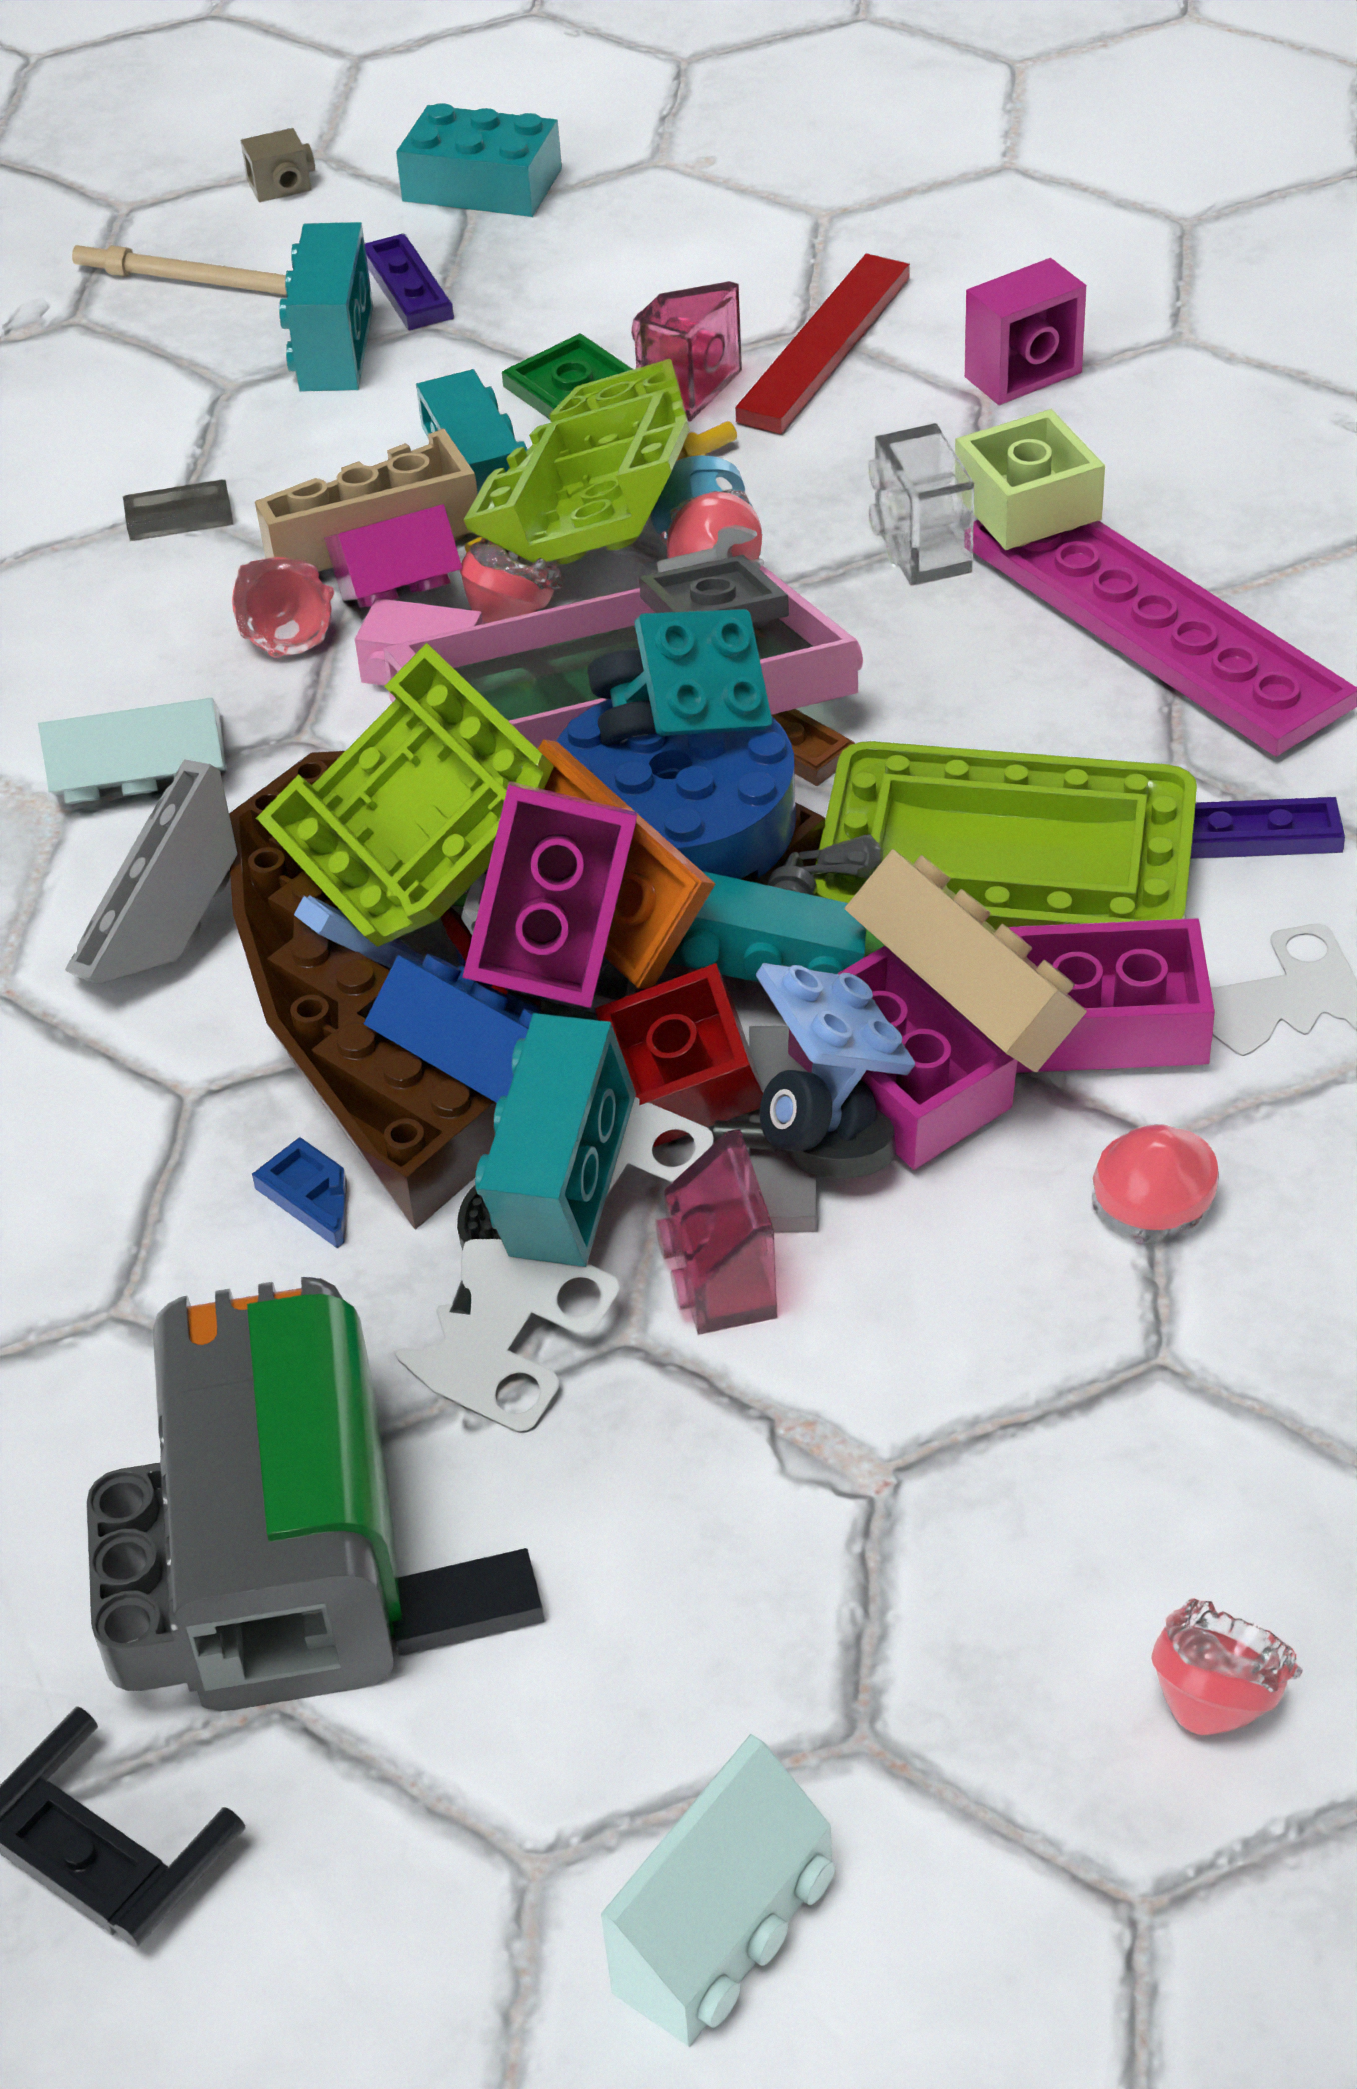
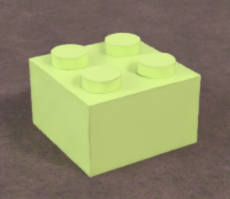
[954,409,1105,550]

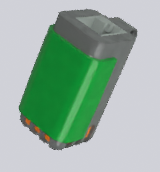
[87,1277,402,1711]

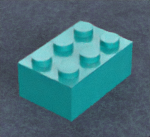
[396,103,562,217]
[279,222,373,391]
[475,1013,636,1267]

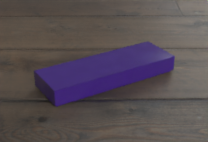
[365,233,454,331]
[1190,797,1345,859]

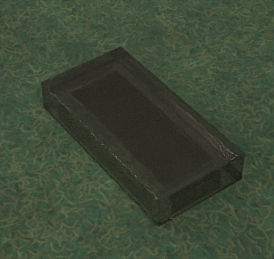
[122,479,234,541]

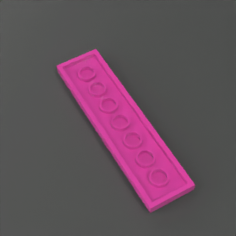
[962,519,1357,757]

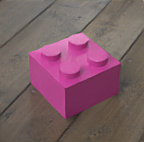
[964,257,1087,405]
[324,504,463,608]

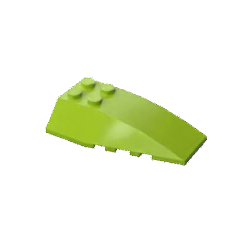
[464,358,690,565]

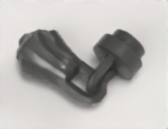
[767,834,883,896]

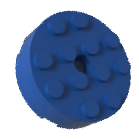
[556,699,796,879]

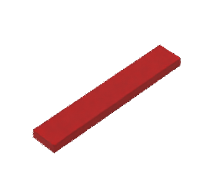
[735,253,910,434]

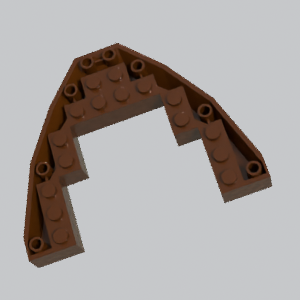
[229,751,825,1230]

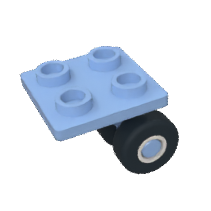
[756,963,915,1151]

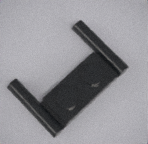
[0,1706,246,1948]

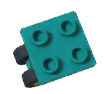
[587,609,772,745]

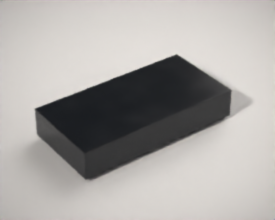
[392,1548,544,1656]

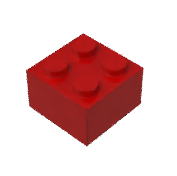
[595,963,764,1148]

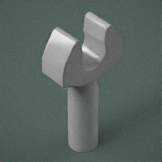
[657,525,764,573]

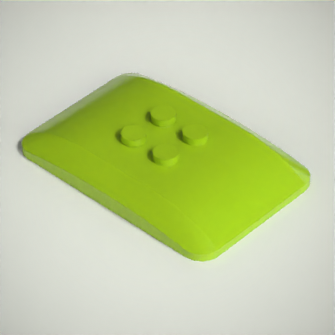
[813,741,1197,930]

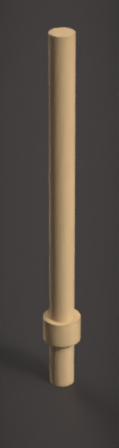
[72,245,286,295]

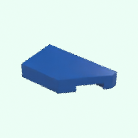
[252,1137,347,1248]

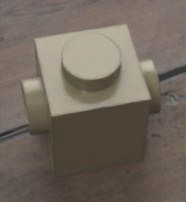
[240,128,315,203]

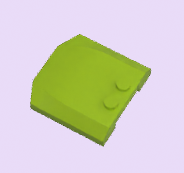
[257,643,554,947]

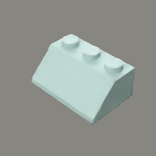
[38,698,226,804]
[601,1734,835,2047]

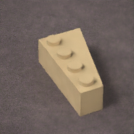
[255,428,478,573]
[844,849,1087,1073]

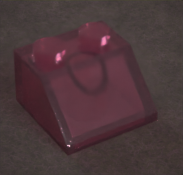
[631,281,742,422]
[655,1129,777,1335]

